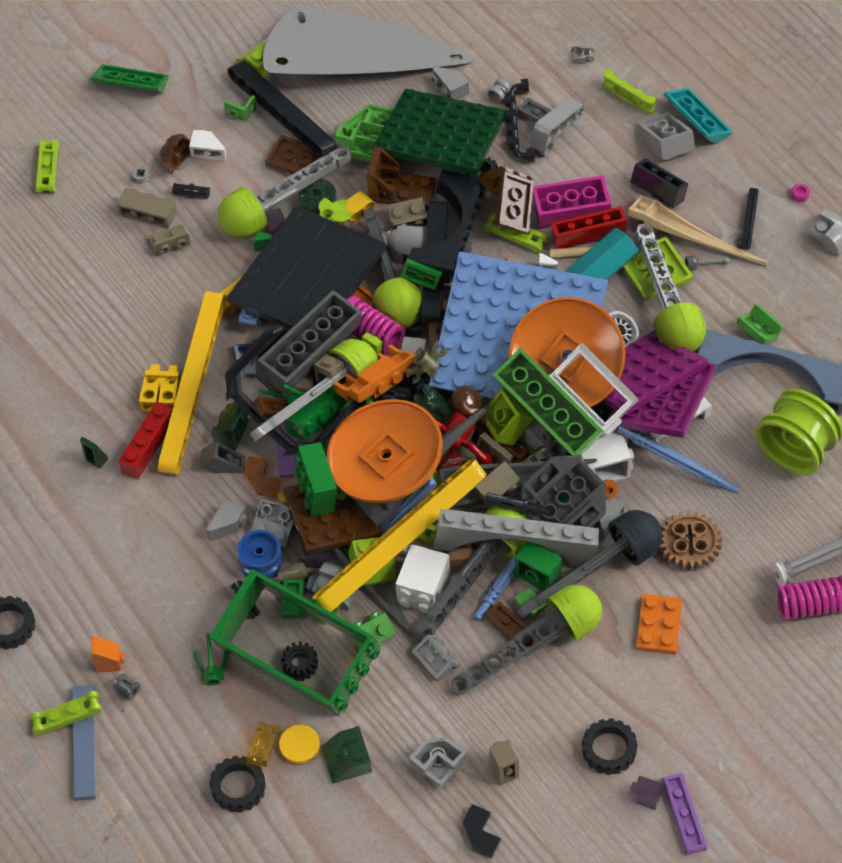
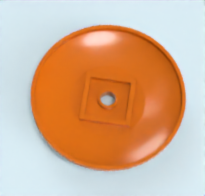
[509,297,626,408]
[327,399,443,503]

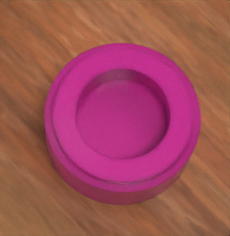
[791,184,810,202]

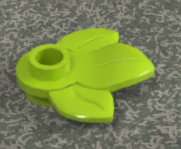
[318,198,353,223]

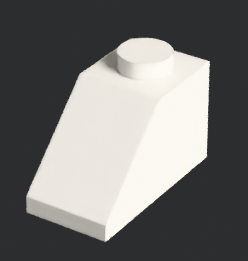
[189,130,226,161]

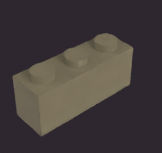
[117,188,177,229]

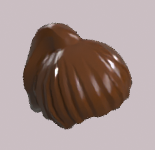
[159,134,190,174]
[451,385,487,425]

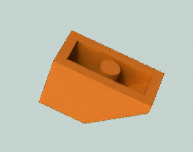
[91,636,125,673]

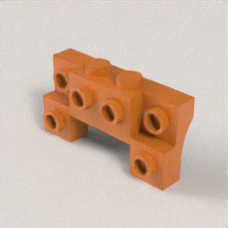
[334,344,415,403]

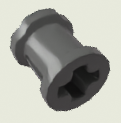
[113,673,141,699]

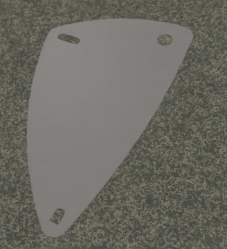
[263,7,473,74]

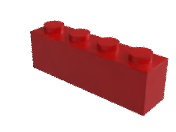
[551,206,627,249]
[119,402,173,480]

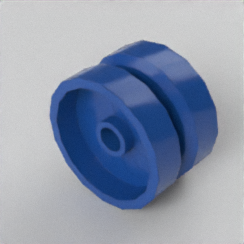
[237,530,283,579]

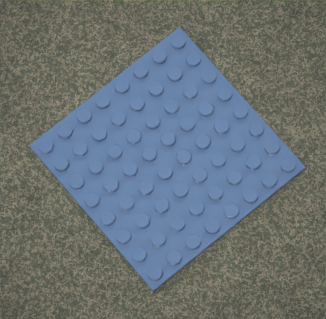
[429,251,608,400]

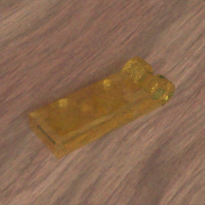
[246,722,280,767]

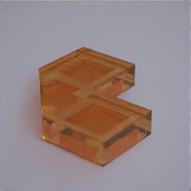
[244,456,281,498]

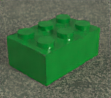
[294,442,337,516]

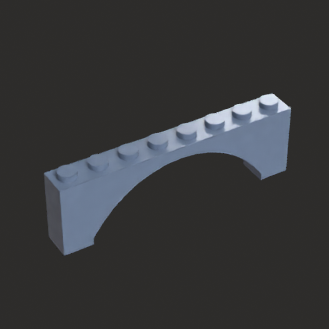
[698,329,842,415]

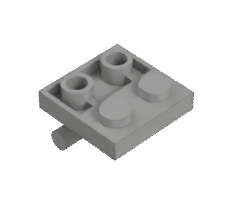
[250,498,295,547]

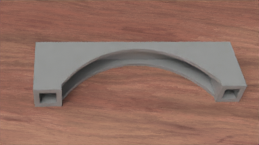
[433,509,599,567]

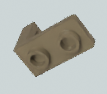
[313,354,344,384]

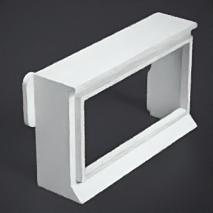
[549,343,638,435]

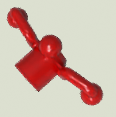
[436,411,492,465]

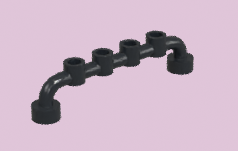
[505,78,535,163]

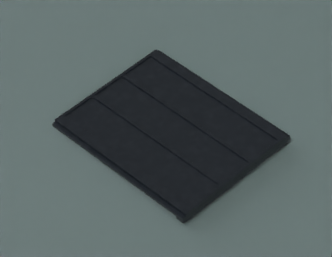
[226,206,388,329]

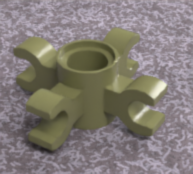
[405,341,447,383]

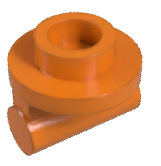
[604,479,618,499]

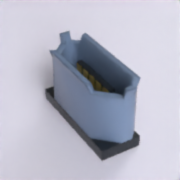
[304,572,319,592]

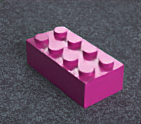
[532,175,611,228]

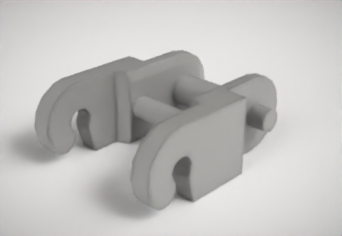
[571,45,594,64]

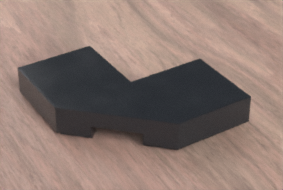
[463,804,501,858]

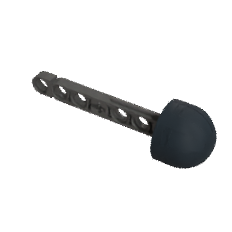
[517,510,662,620]

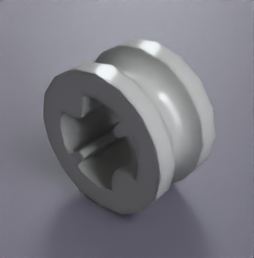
[132,166,149,184]

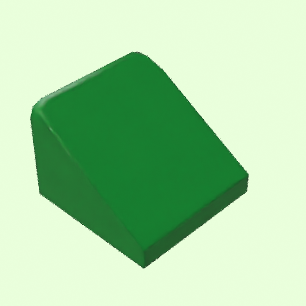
[253,231,273,251]

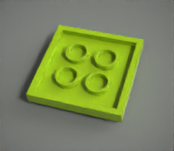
[622,237,693,302]

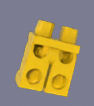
[139,364,181,413]

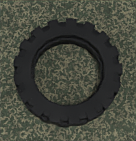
[0,596,35,650]
[582,718,637,775]
[210,756,266,813]

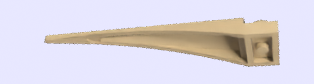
[627,195,768,266]

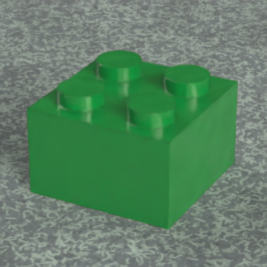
[515,541,562,592]

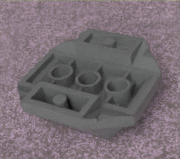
[521,455,606,527]

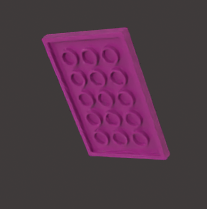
[601,330,708,416]
[609,363,716,438]

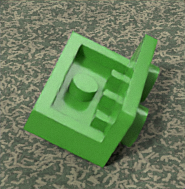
[736,304,783,345]
[353,611,396,651]

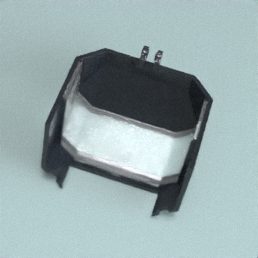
[225,324,361,455]

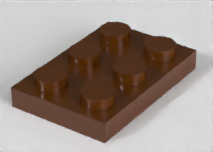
[265,135,325,175]

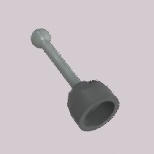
[685,256,730,271]

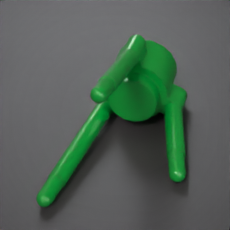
[258,385,305,413]
[194,633,227,686]

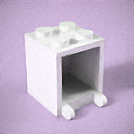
[580,428,634,482]
[396,544,450,613]

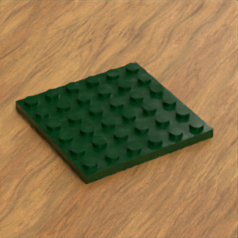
[373,89,506,175]

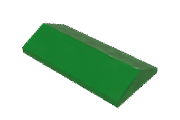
[91,64,169,93]

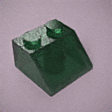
[211,402,250,451]
[321,726,372,784]

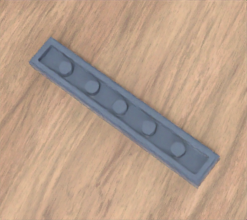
[73,685,96,801]

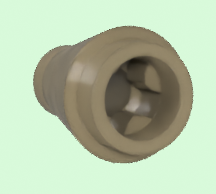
[278,562,308,584]

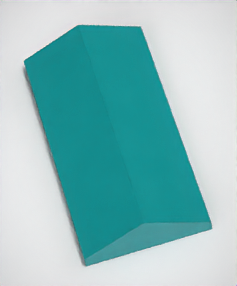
[663,87,733,144]
[564,227,640,280]

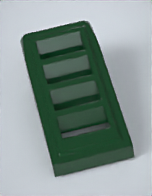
[80,437,108,468]

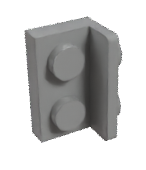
[412,634,460,680]

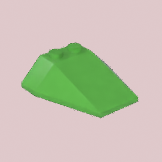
[335,104,399,163]

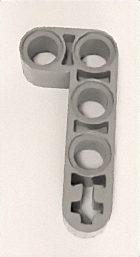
[529,97,585,156]

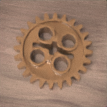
[659,511,722,571]

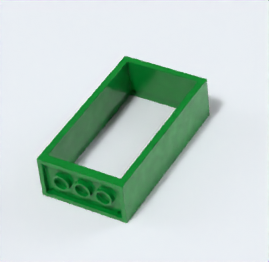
[209,569,381,716]

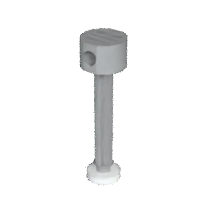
[771,538,842,585]

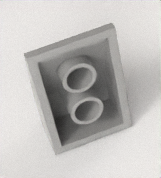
[637,112,695,160]

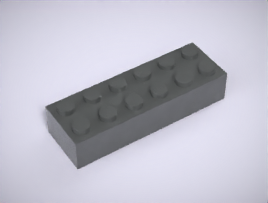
[256,290,362,395]

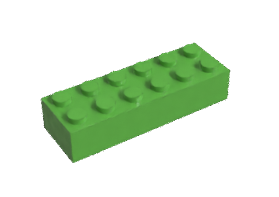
[492,347,604,456]

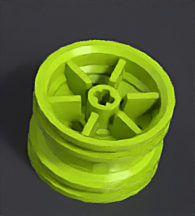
[754,389,842,476]

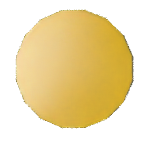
[279,724,320,765]

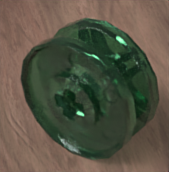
[299,179,337,215]
[413,384,454,424]

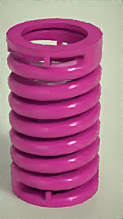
[347,296,405,355]
[777,576,842,621]

